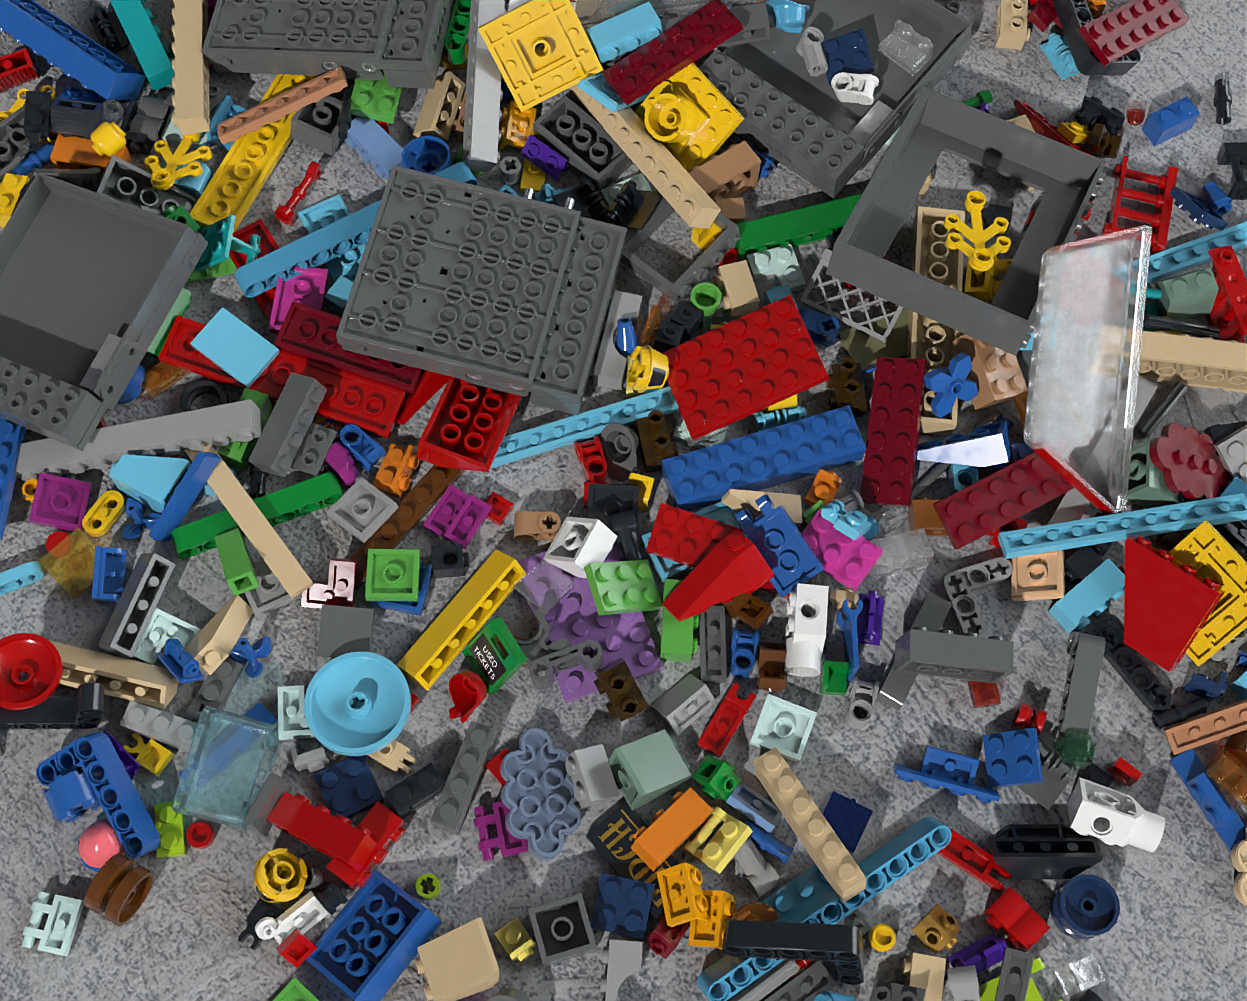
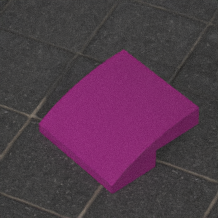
[423,484,492,549]

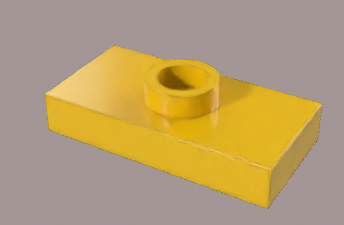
[520,159,547,194]

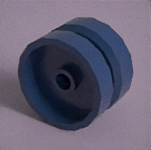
[1050,874,1120,940]

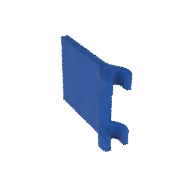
[836,600,863,682]

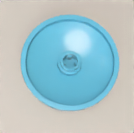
[304,652,411,756]

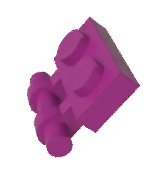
[473,801,529,862]

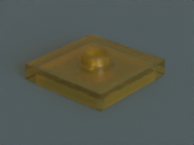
[38,527,96,599]

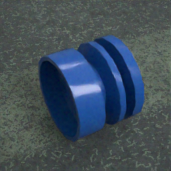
[401,136,453,175]

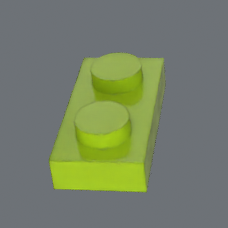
[154,800,187,859]

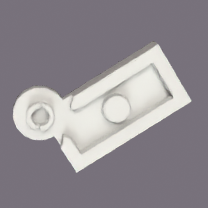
[255,891,328,945]

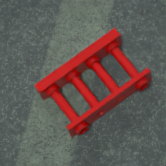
[1102,156,1178,256]
[1205,245,1247,344]

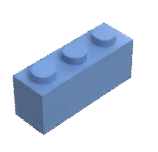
[345,116,403,181]

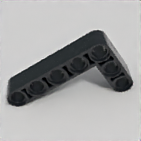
[1052,0,1141,76]
[0,683,104,729]
[722,920,865,985]

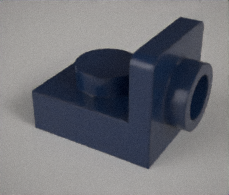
[1182,671,1228,702]

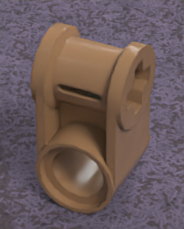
[514,510,562,542]

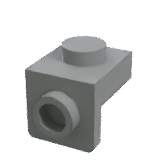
[286,741,330,772]

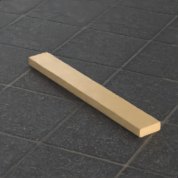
[183,446,314,599]

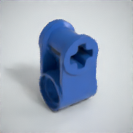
[799,308,839,346]
[340,424,387,472]
[730,627,759,679]

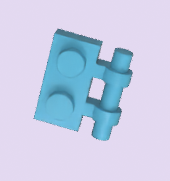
[821,500,872,541]

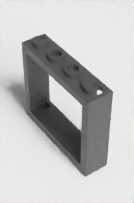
[621,197,741,304]

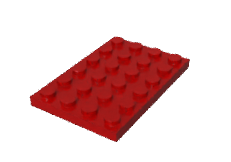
[663,295,829,441]

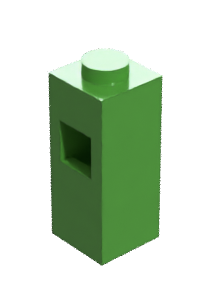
[214,528,259,596]

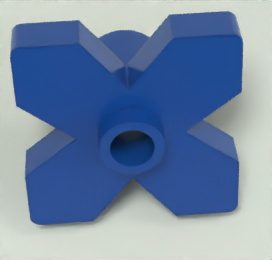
[924,352,978,418]

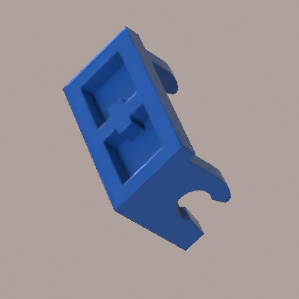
[92,546,127,601]

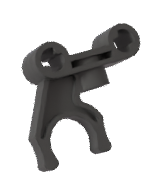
[504,608,604,690]

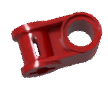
[574,435,607,482]

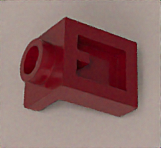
[644,913,690,959]

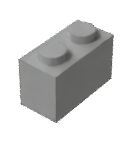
[565,744,619,809]

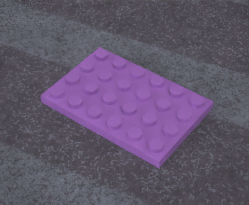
[517,542,663,703]

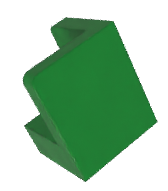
[819,661,850,696]

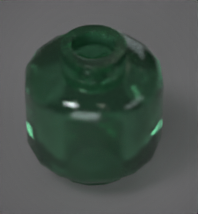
[1055,730,1097,767]

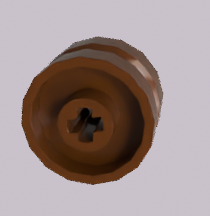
[84,853,154,927]

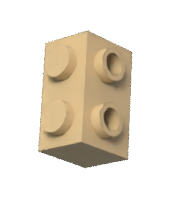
[995,0,1031,50]

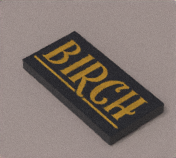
[586,801,680,920]

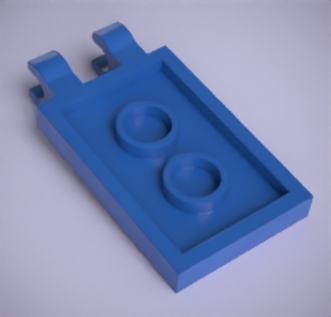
[735,494,825,598]

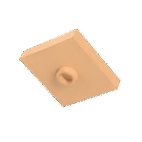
[1011,550,1064,602]

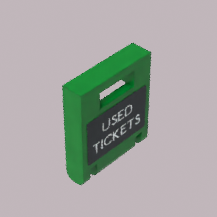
[462,617,528,695]

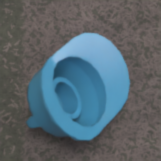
[763,0,810,34]

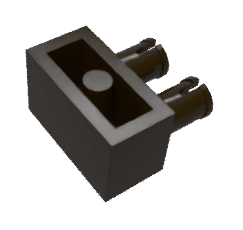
[825,357,867,417]
[635,410,679,473]
[593,658,649,722]

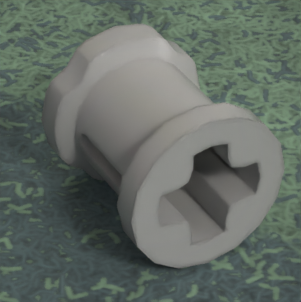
[500,156,521,187]
[831,489,864,512]

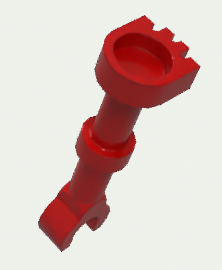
[274,161,322,226]

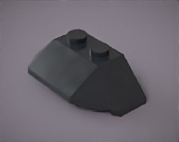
[988,824,1103,879]

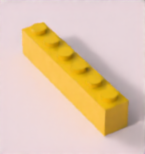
[396,550,526,691]

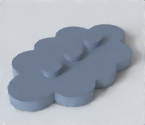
[500,727,581,861]

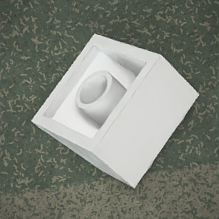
[543,517,618,578]

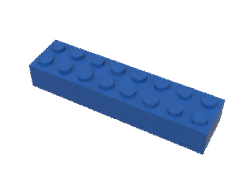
[0,0,146,102]
[661,405,866,512]

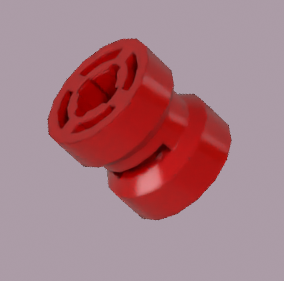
[1012,702,1047,735]

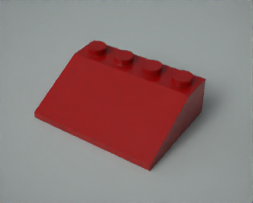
[417,376,523,472]

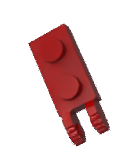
[937,829,1012,893]

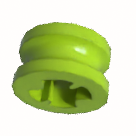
[415,873,441,900]

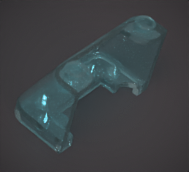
[173,706,278,831]

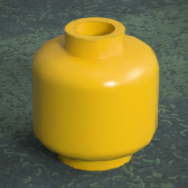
[90,121,126,157]

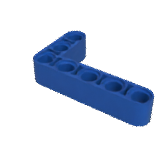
[36,732,160,858]

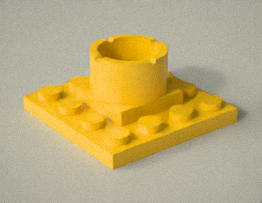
[478,0,603,112]
[635,63,744,172]
[1169,520,1247,667]

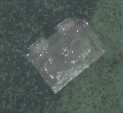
[878,19,934,76]

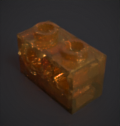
[1206,746,1247,806]

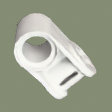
[831,72,879,105]

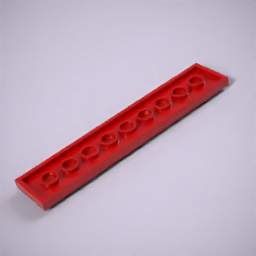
[158,315,407,439]

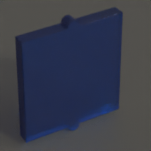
[822,791,873,853]

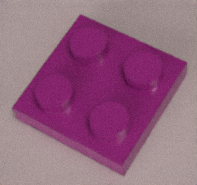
[28,472,92,533]

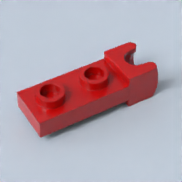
[697,683,756,758]

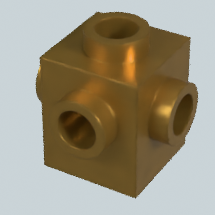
[912,903,962,955]

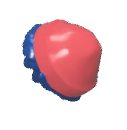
[78,818,127,871]

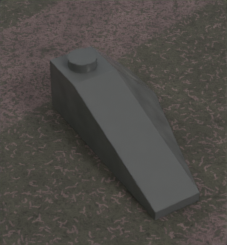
[0,105,51,179]
[96,155,199,215]

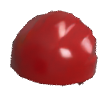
[448,670,487,723]

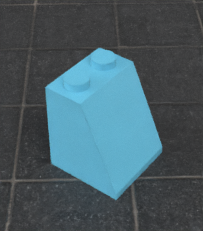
[109,454,191,515]

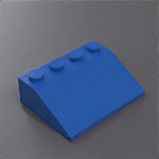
[306,870,442,1001]

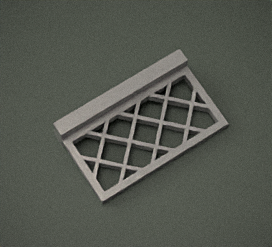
[800,249,904,343]

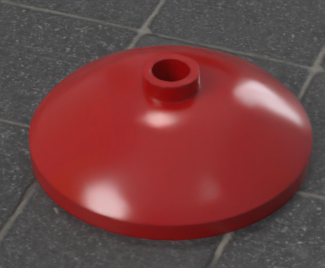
[0,633,63,710]

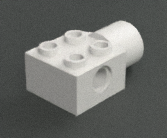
[784,583,829,677]
[1068,777,1165,853]

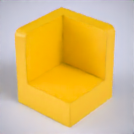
[691,223,724,251]
[628,473,654,512]

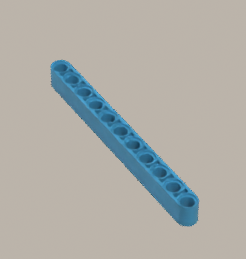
[234,162,478,298]
[697,817,952,1001]

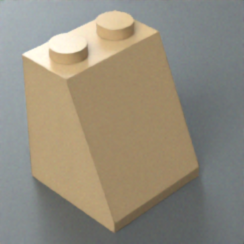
[414,917,499,1001]

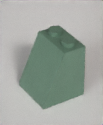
[1148,268,1219,321]
[1117,439,1184,508]
[608,729,691,811]

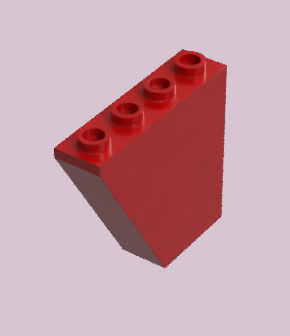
[1124,535,1225,672]

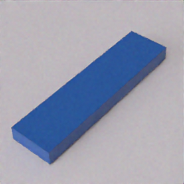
[149,451,221,541]

